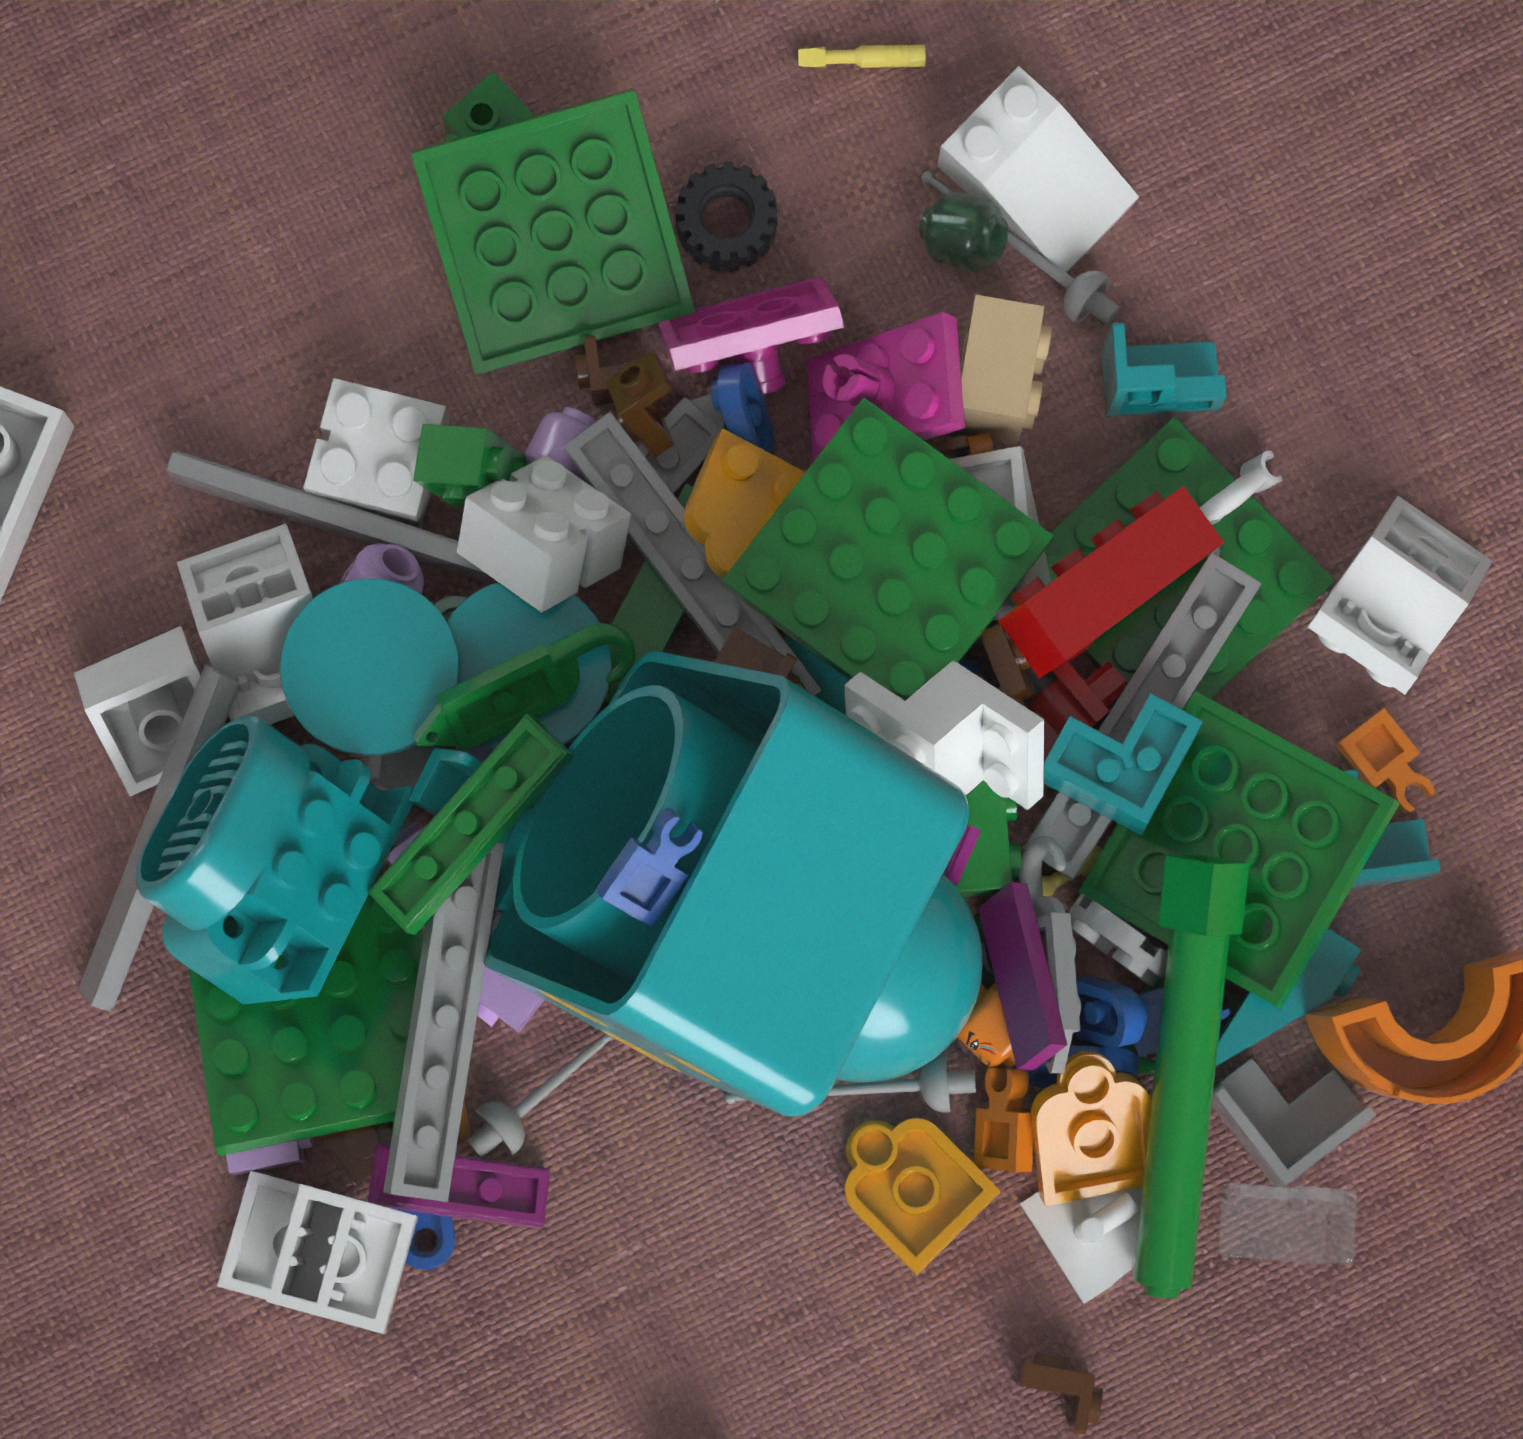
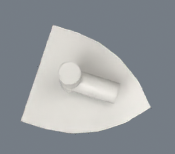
[1020,1187,1142,1304]

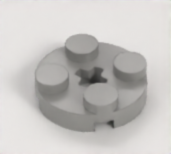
[1068,893,1167,988]

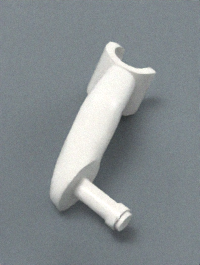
[1200,450,1282,557]

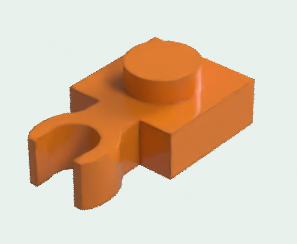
[1335,708,1435,815]
[974,1068,1034,1172]

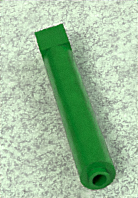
[1133,854,1250,1298]

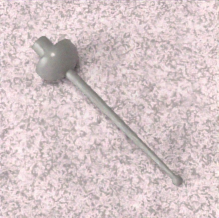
[921,171,1121,325]
[466,1033,613,1159]
[725,1053,976,1112]

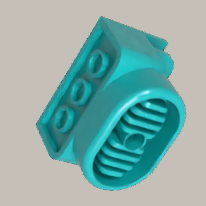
[136,716,414,1005]

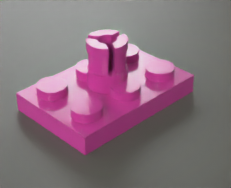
[657,276,844,394]
[806,312,965,462]

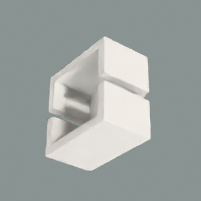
[303,378,450,529]
[457,455,631,613]

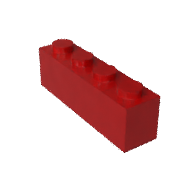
[998,486,1224,678]

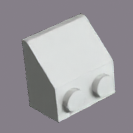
[74,626,226,796]

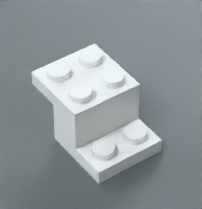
[1308,496,1493,694]
[177,523,314,725]
[844,661,1044,810]
[217,1171,418,1334]

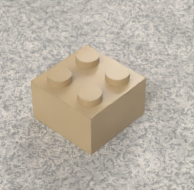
[950,294,1052,445]

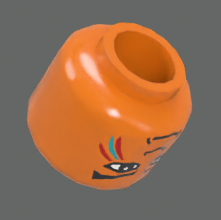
[957,982,1015,1068]

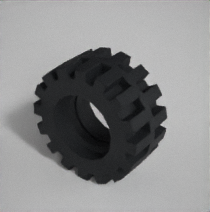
[675,162,778,272]

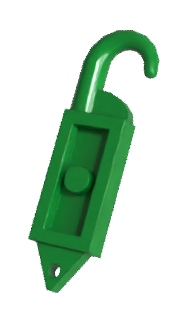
[413,623,636,752]

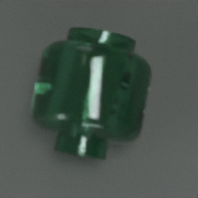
[919,192,1008,272]

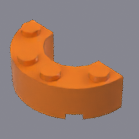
[1305,950,1523,1104]

